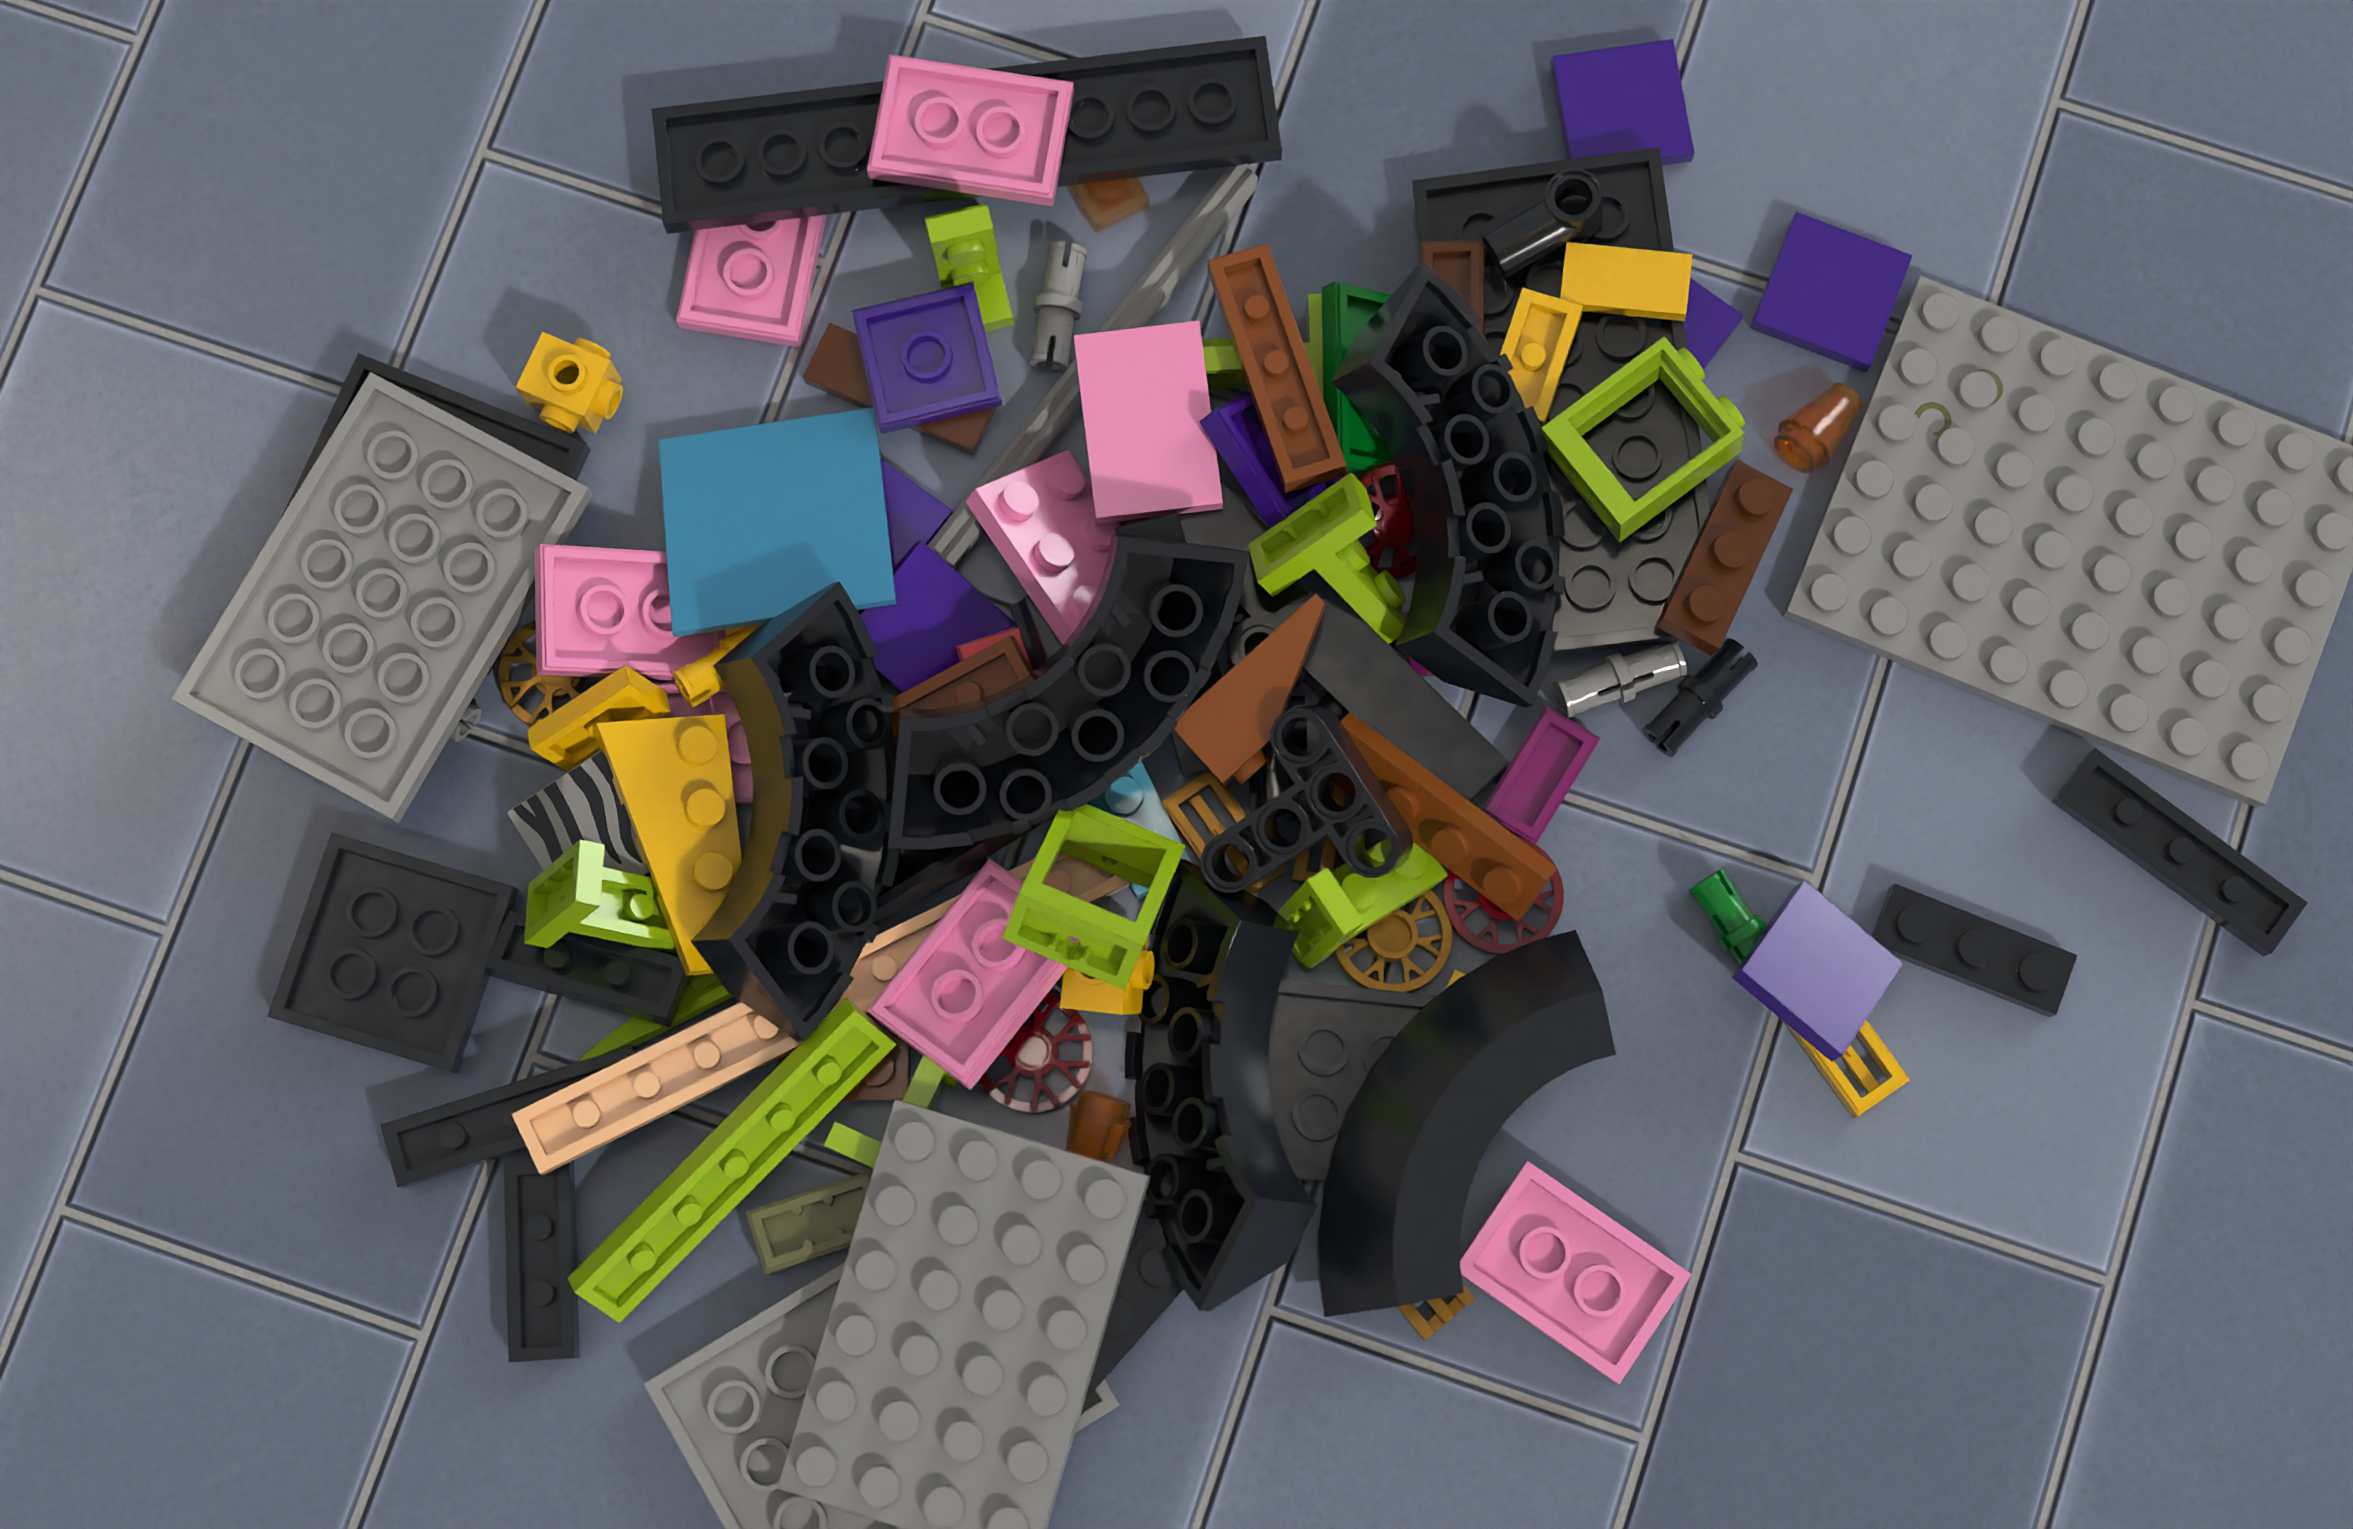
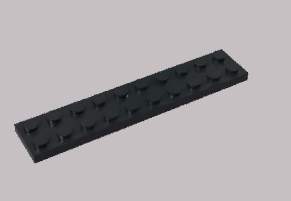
[652,36,1282,234]

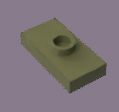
[746,1170,873,1275]

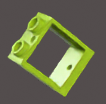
[1541,336,1745,543]
[1002,804,1186,990]

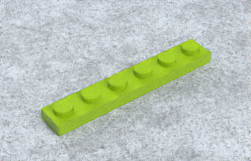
[568,998,897,1323]

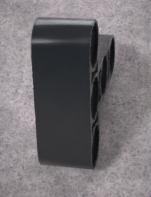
[1201,705,1413,893]

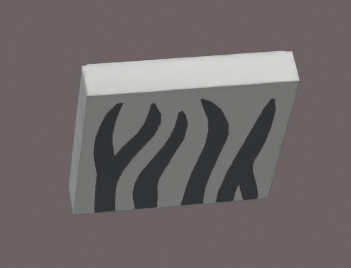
[507,750,650,876]

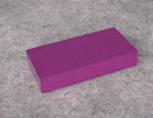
[1482,706,1601,845]

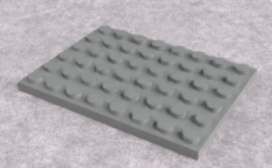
[1783,276,2353,808]

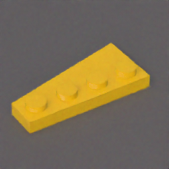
[593,714,742,976]

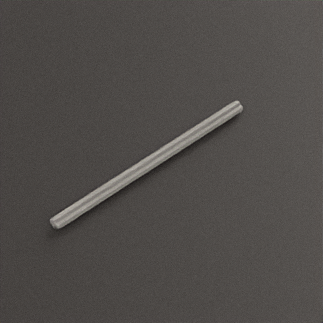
[927,165,1258,569]

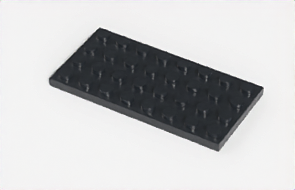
[1412,147,1710,656]

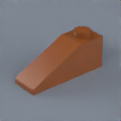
[1174,594,1325,786]

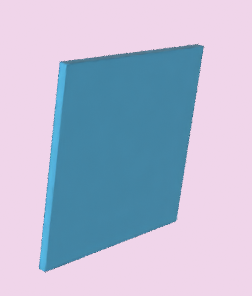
[658,407,897,637]

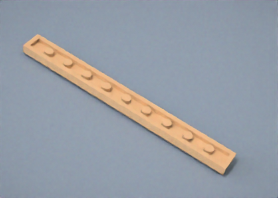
[512,852,1131,1175]

